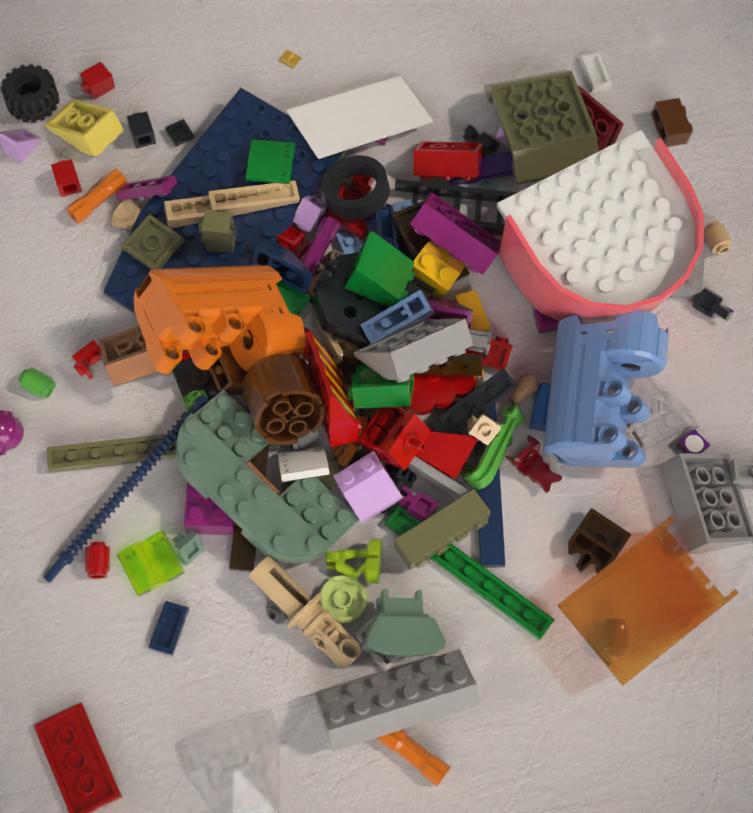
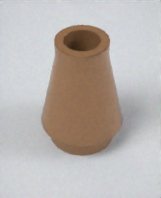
[508,372,540,406]

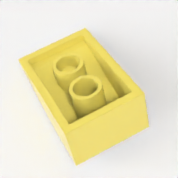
[45,99,124,157]

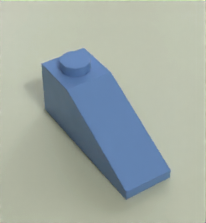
[361,290,435,344]

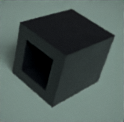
[126,111,156,149]

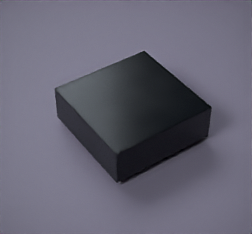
[165,119,194,147]

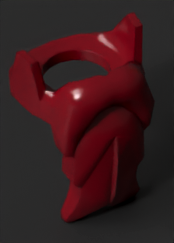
[505,435,562,493]

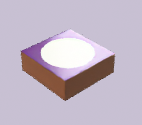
[677,429,710,454]

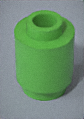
[19,367,56,398]

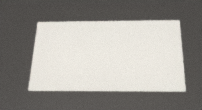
[286,76,434,159]

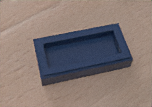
[149,601,190,656]

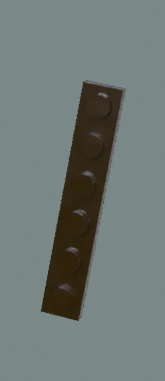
[342,349,483,376]

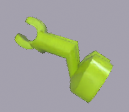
[325,538,382,584]

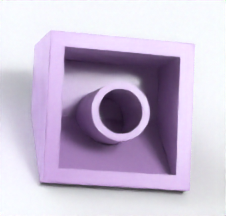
[333,451,403,523]

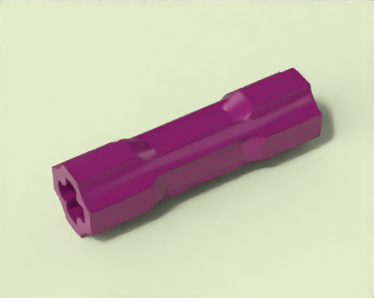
[300,216,341,277]

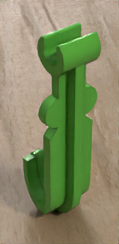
[461,404,525,489]

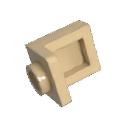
[466,414,501,445]

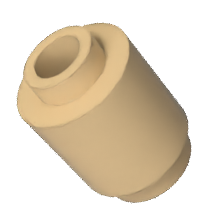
[704,221,733,255]

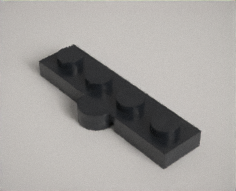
[430,368,518,434]

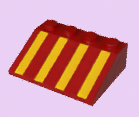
[307,331,362,447]

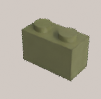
[199,211,237,253]

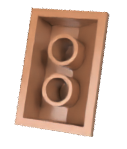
[98,326,180,387]

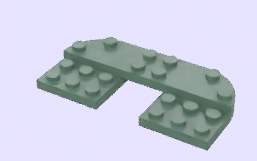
[175,390,359,565]

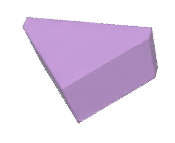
[0,129,42,163]

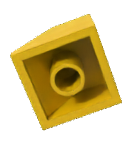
[412,239,467,299]

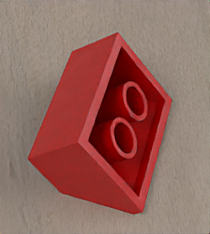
[413,141,484,180]

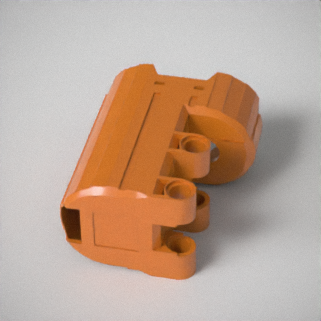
[134,265,305,374]

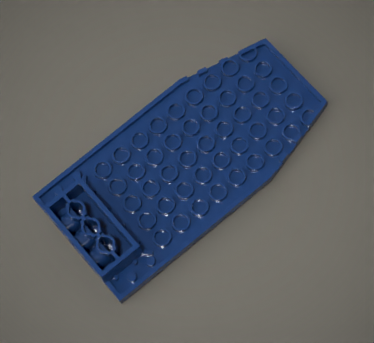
[103,88,346,314]

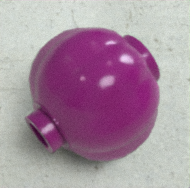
[0,410,24,455]

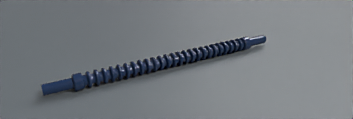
[43,394,210,583]

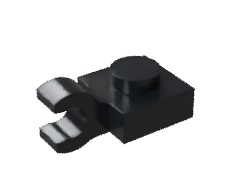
[462,125,500,157]
[692,287,734,321]

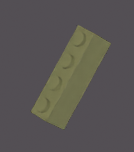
[394,489,491,570]

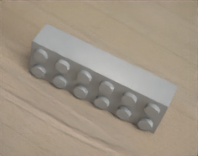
[316,649,479,751]

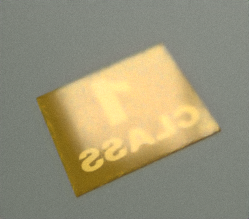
[278,50,302,69]

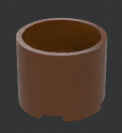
[243,354,325,445]

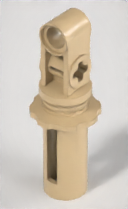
[248,556,361,668]

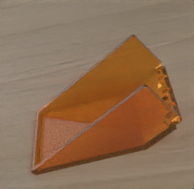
[557,516,739,686]

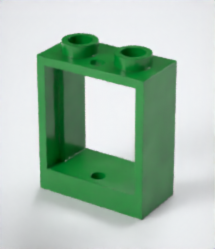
[348,365,414,409]

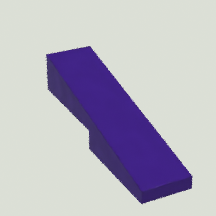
[449,151,513,185]

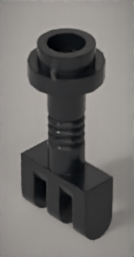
[381,466,417,515]

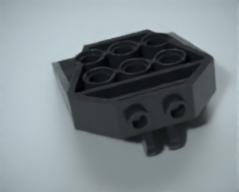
[312,252,435,348]

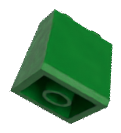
[345,231,415,307]

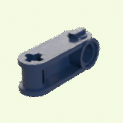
[366,204,399,250]

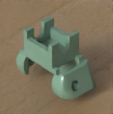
[362,589,446,656]

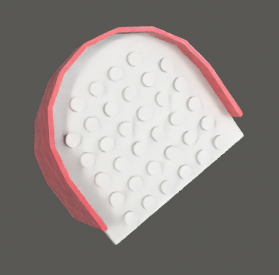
[497,130,704,325]

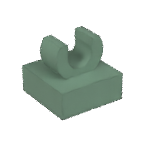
[172,531,204,566]

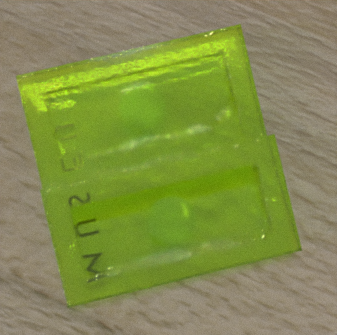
[117,530,185,596]

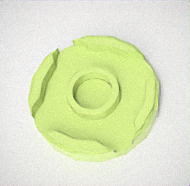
[319,575,367,625]

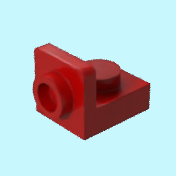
[352,175,375,197]
[275,226,306,254]
[484,336,513,370]
[71,339,102,380]

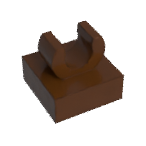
[332,443,362,471]

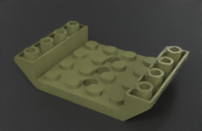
[484,70,599,185]

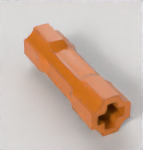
[66,169,127,224]
[376,729,451,786]

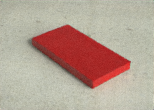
[33,702,122,813]

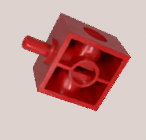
[357,407,431,470]

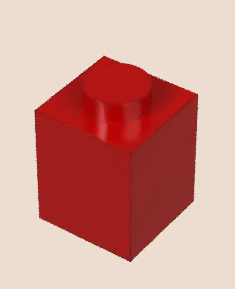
[79,61,115,100]
[51,159,82,197]

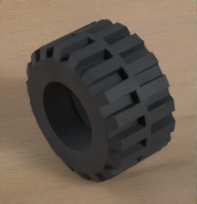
[1,64,59,123]

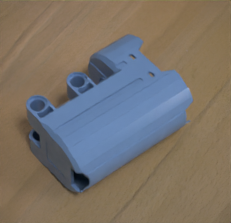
[543,311,669,468]

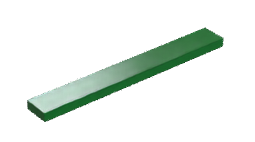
[384,505,555,640]

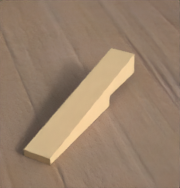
[164,181,300,229]

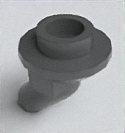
[266,601,288,624]

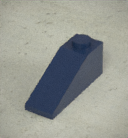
[251,240,313,295]

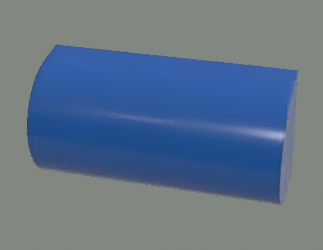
[529,383,551,432]

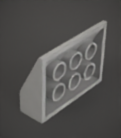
[353,319,473,383]
[661,453,753,553]

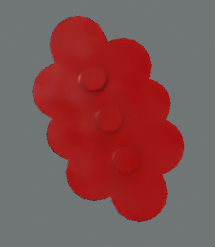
[399,349,484,415]

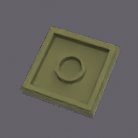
[121,214,184,270]

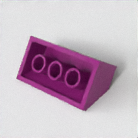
[410,192,502,275]

